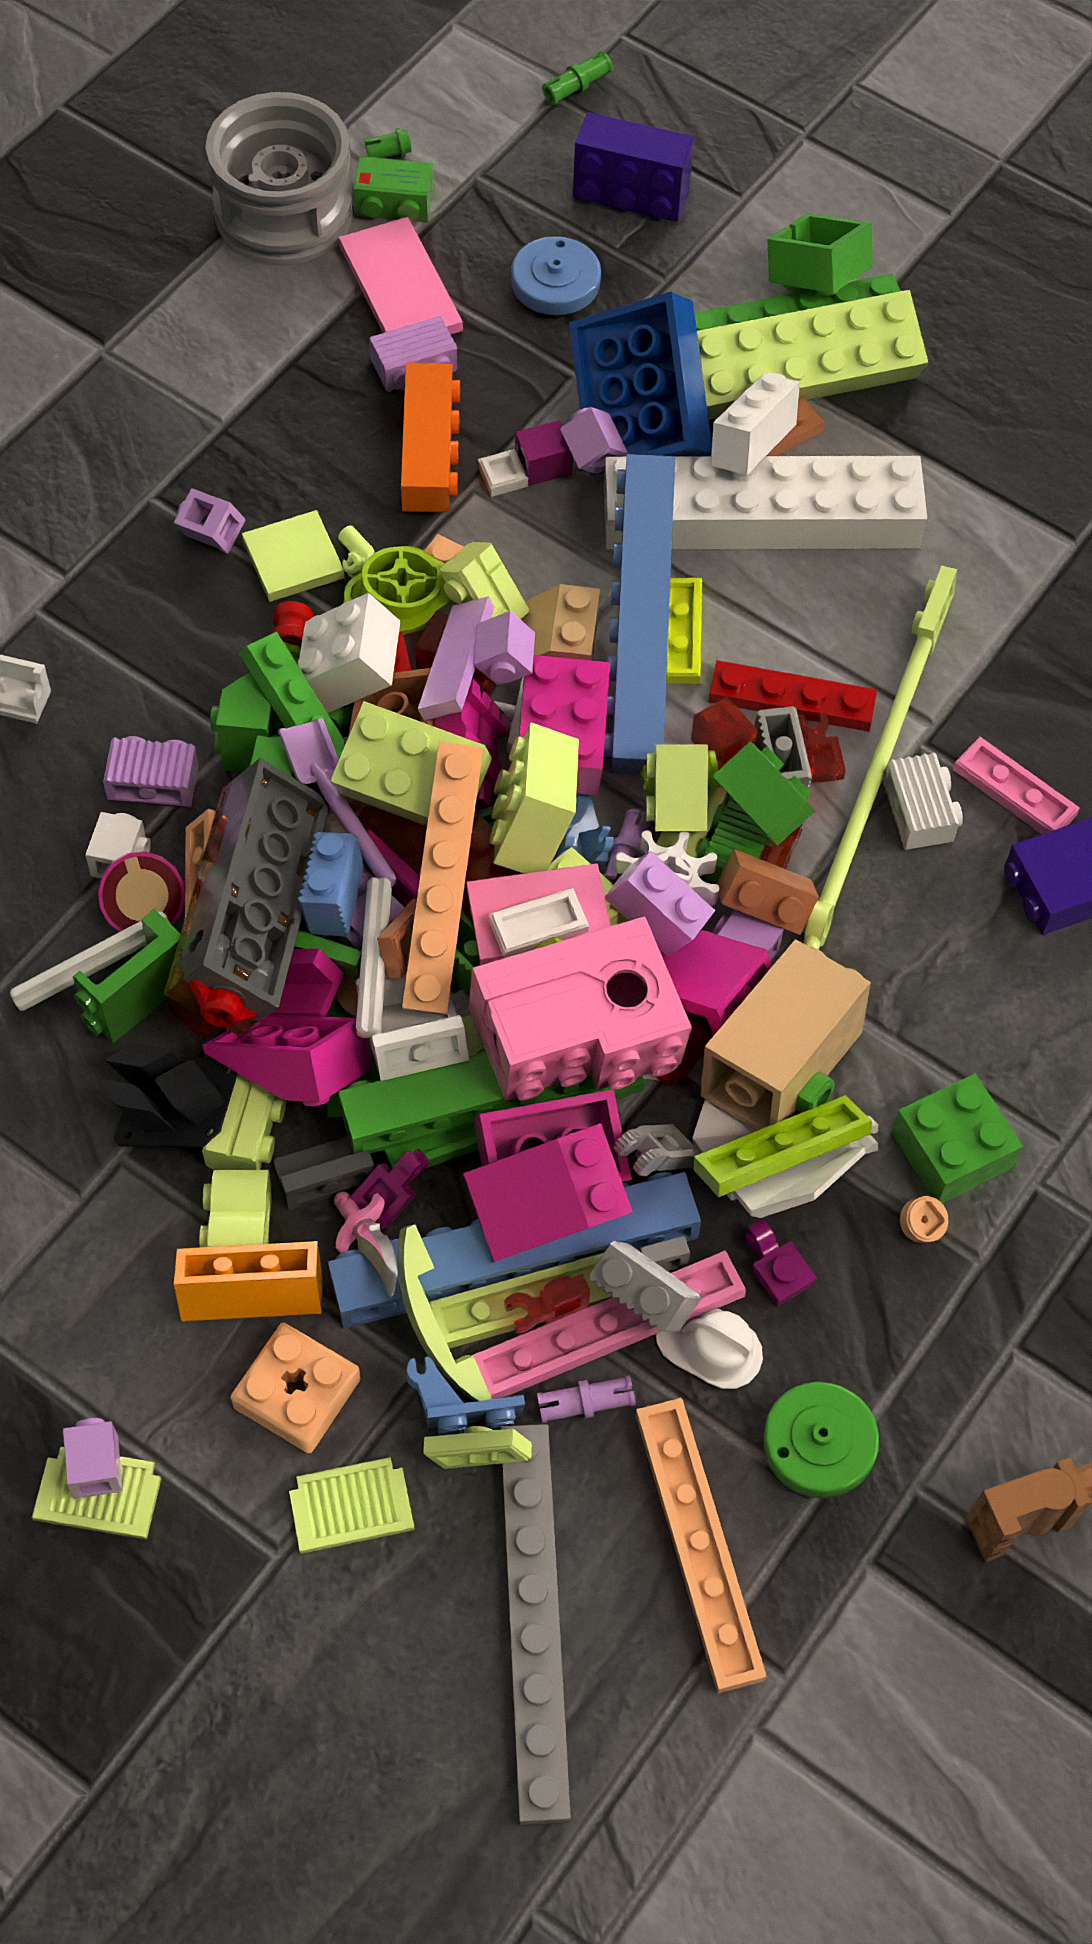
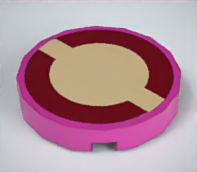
[97,851,185,932]

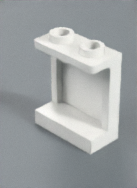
[355,972,469,1081]

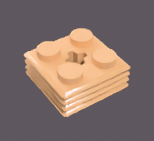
[231,1323,361,1453]

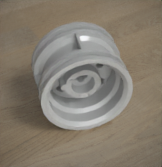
[206,92,354,265]

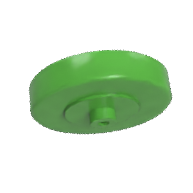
[763,1382,879,1498]

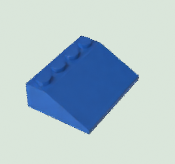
[569,291,712,476]

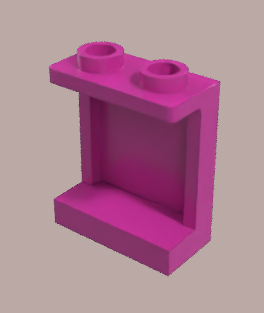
[660,930,772,1036]

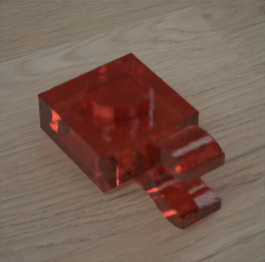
[504,1274,590,1333]

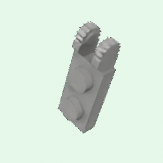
[613,1124,701,1176]

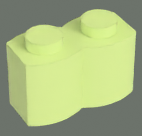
[199,1170,272,1248]

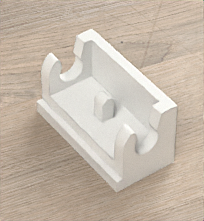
[0,655,51,724]

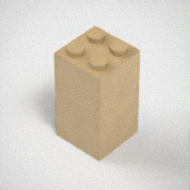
[701,939,871,1130]

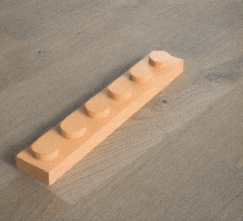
[402,741,483,1015]
[635,1398,767,1694]

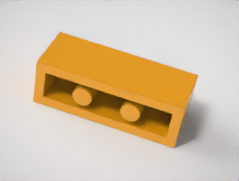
[174,1241,323,1322]

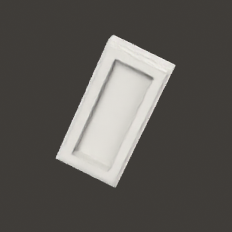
[488,888,589,958]

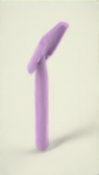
[278,718,396,887]

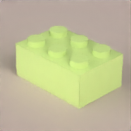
[330,701,492,826]
[489,722,579,874]

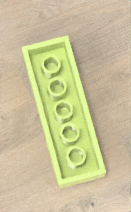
[697,290,928,419]

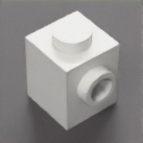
[85,812,151,878]

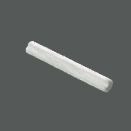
[356,877,392,1038]
[10,912,170,1011]

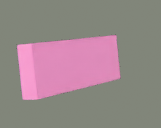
[953,737,1080,834]

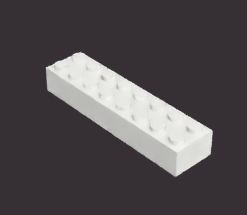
[604,456,927,550]

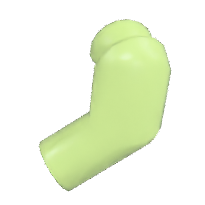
[338,525,375,578]

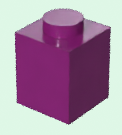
[515,420,573,486]

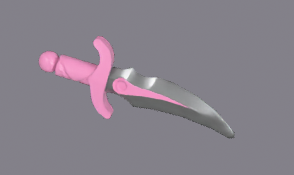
[334,1191,398,1298]

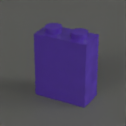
[1004,818,1092,935]

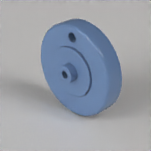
[511,237,601,315]

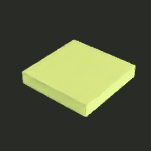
[242,510,345,602]

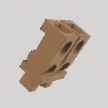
[966,1457,1092,1563]

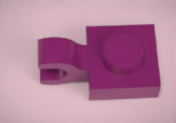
[350,1149,431,1229]
[745,1218,817,1307]

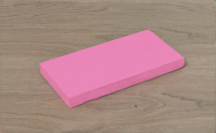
[339,217,463,334]

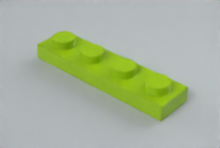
[693,1095,872,1197]

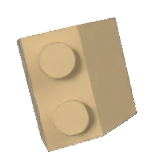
[520,584,600,661]

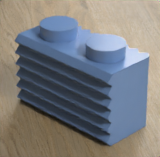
[298,832,365,936]

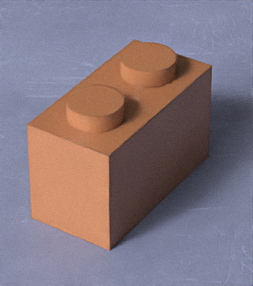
[717,849,819,935]

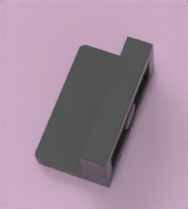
[274,1136,374,1210]

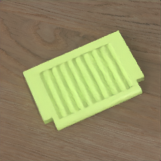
[32,1447,161,1540]
[289,1457,415,1554]

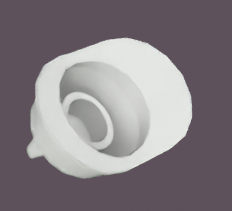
[656,1308,763,1389]

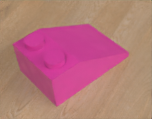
[202,1014,372,1106]
[463,1123,633,1262]

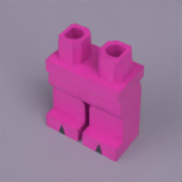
[434,678,510,811]

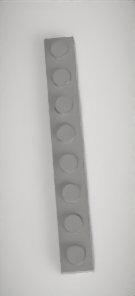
[501,1424,571,1825]

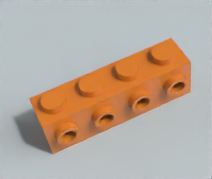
[401,363,460,512]

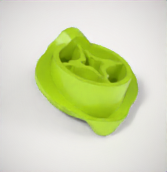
[343,546,452,635]

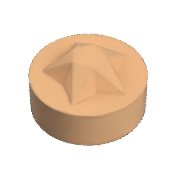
[900,1196,948,1243]

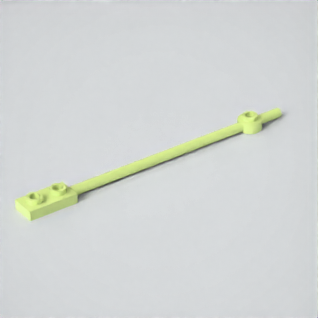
[802,565,957,949]

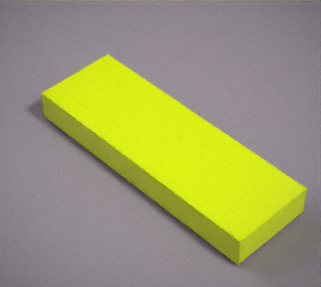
[666,578,702,684]

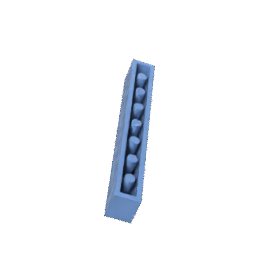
[604,454,675,774]
[328,1172,701,1329]

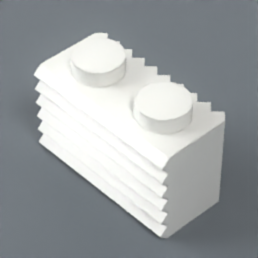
[883,752,963,850]

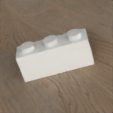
[711,373,800,475]

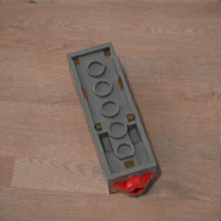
[164,758,329,1036]

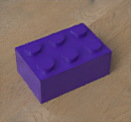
[573,112,694,222]

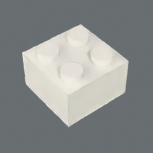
[298,593,400,713]

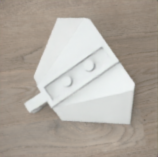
[692,1099,878,1218]

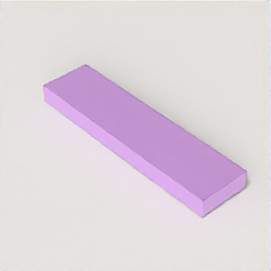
[418,596,495,720]

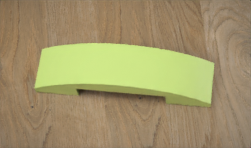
[397,1224,492,1402]

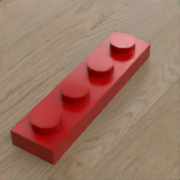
[708,660,878,732]

